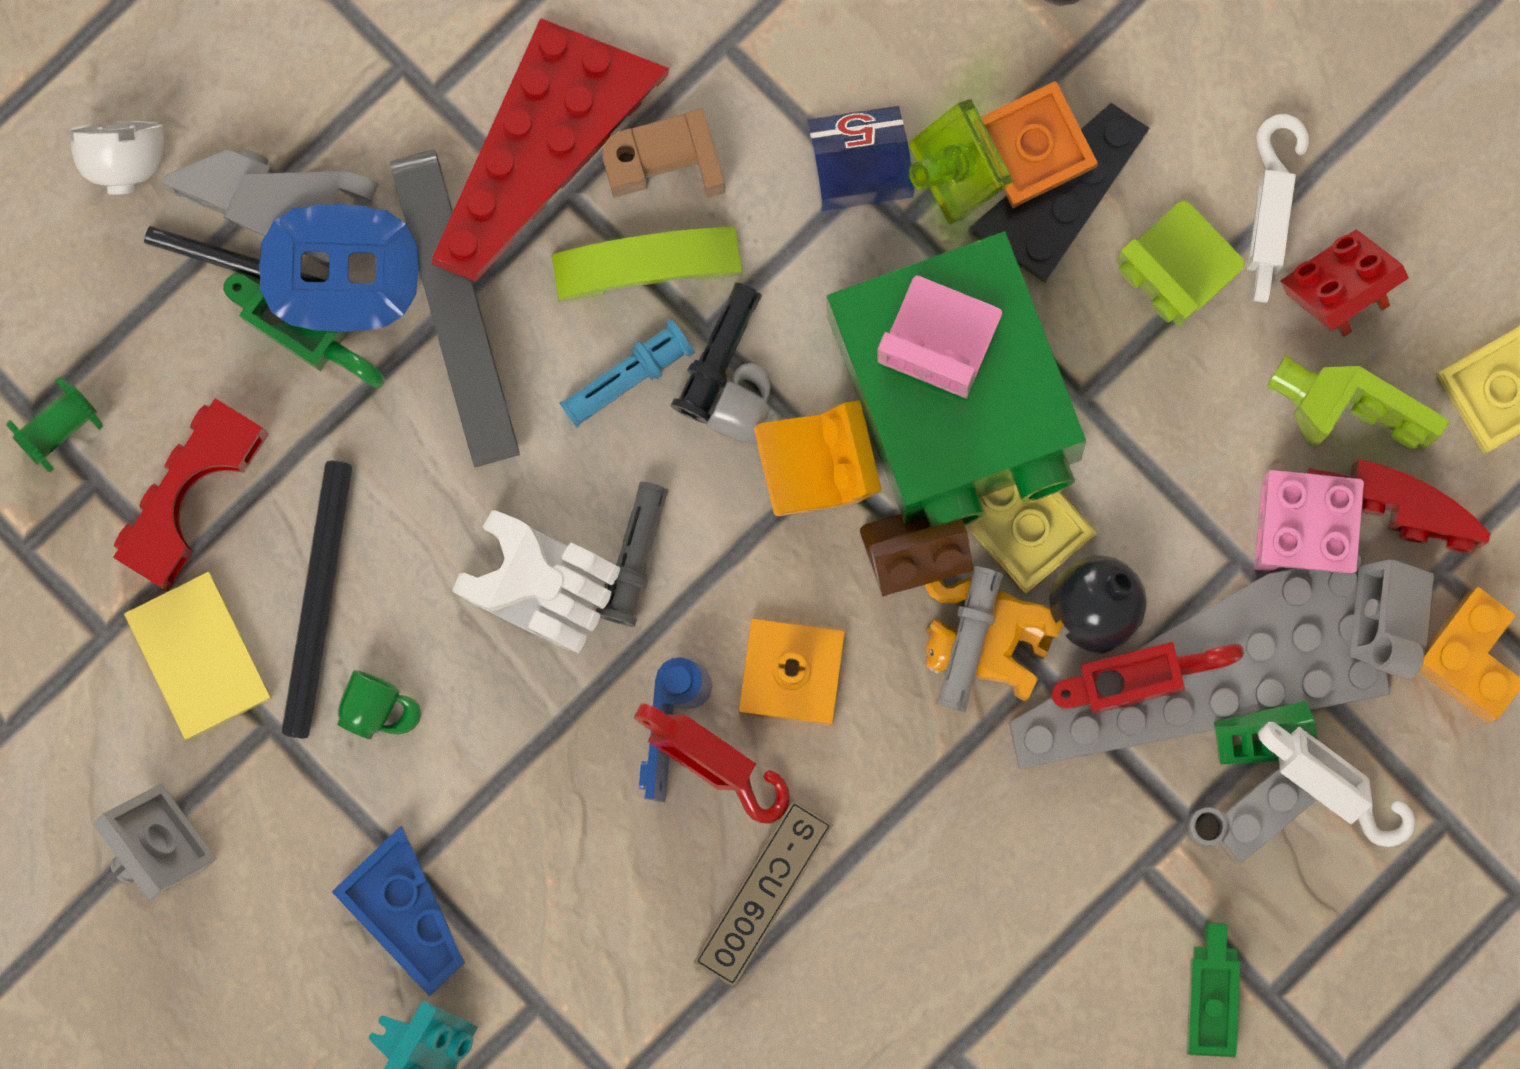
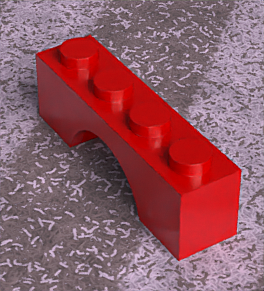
[113,398,269,592]

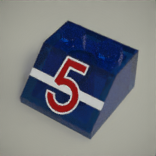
[807,106,915,211]

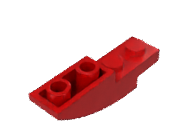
[1304,459,1491,553]

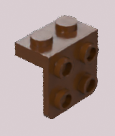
[860,514,973,597]

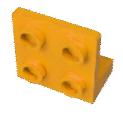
[754,400,882,516]

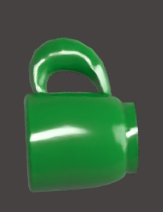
[337,670,422,739]

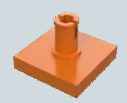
[971,81,1098,208]

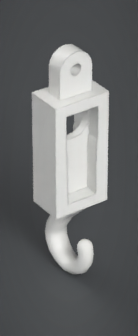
[1247,114,1309,303]
[1258,721,1416,847]

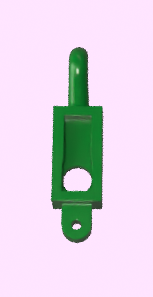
[223,274,385,388]

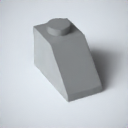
[162,149,274,214]

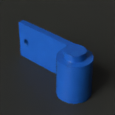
[639,657,712,802]

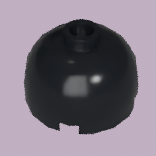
[1049,555,1147,653]

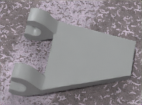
[223,171,378,267]

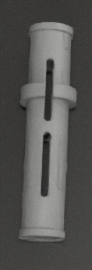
[936,566,1004,712]

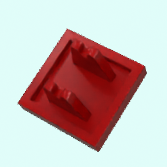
[1280,229,1409,337]

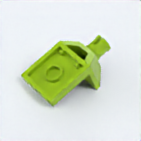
[1266,355,1450,450]

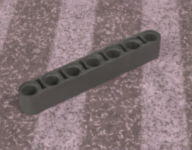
[390,149,520,468]

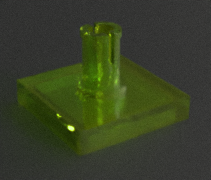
[908,99,1013,225]

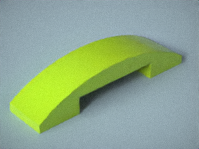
[551,227,742,301]

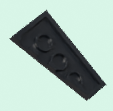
[968,103,1150,283]

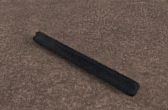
[281,460,352,739]

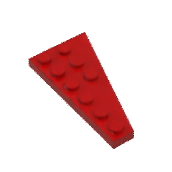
[432,18,669,282]

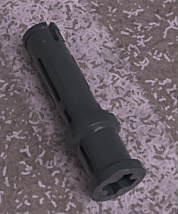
[670,283,762,424]

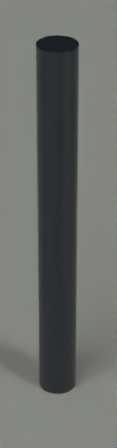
[144,226,327,282]

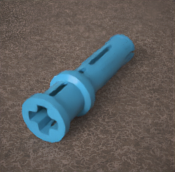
[560,318,695,428]

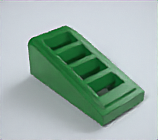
[1214,701,1318,764]

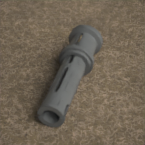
[596,481,668,627]

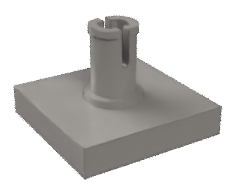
[92,784,217,900]

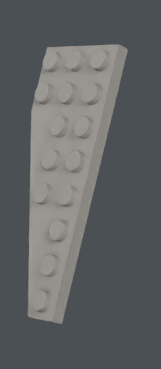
[1009,556,1391,769]

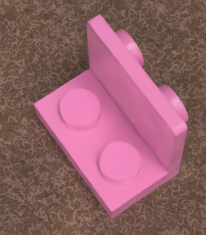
[878,276,1002,399]
[1254,470,1364,574]

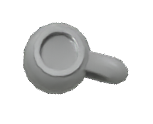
[706,363,775,443]

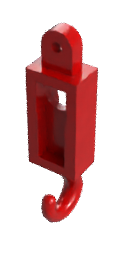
[1052,641,1244,714]
[634,703,790,823]

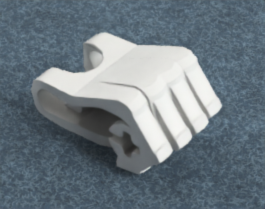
[452,510,620,653]

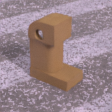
[603,108,725,198]

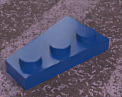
[332,826,466,996]

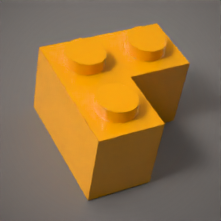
[1419,586,1520,723]

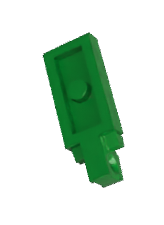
[1186,922,1240,1057]

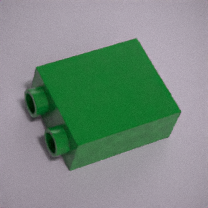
[826,231,1086,527]

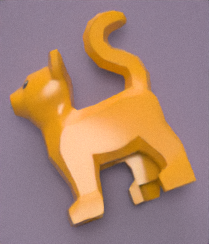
[925,577,1063,702]

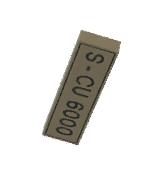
[693,800,833,987]

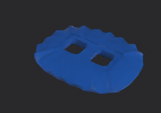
[259,203,419,332]

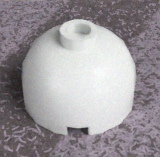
[69,121,164,195]

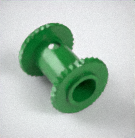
[6,378,103,472]

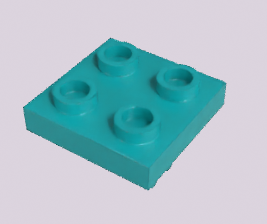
[369,1000,478,1069]

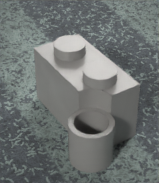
[1350,559,1434,679]
[1186,766,1315,864]

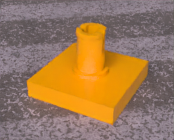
[739,618,845,726]

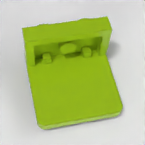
[1116,201,1245,328]

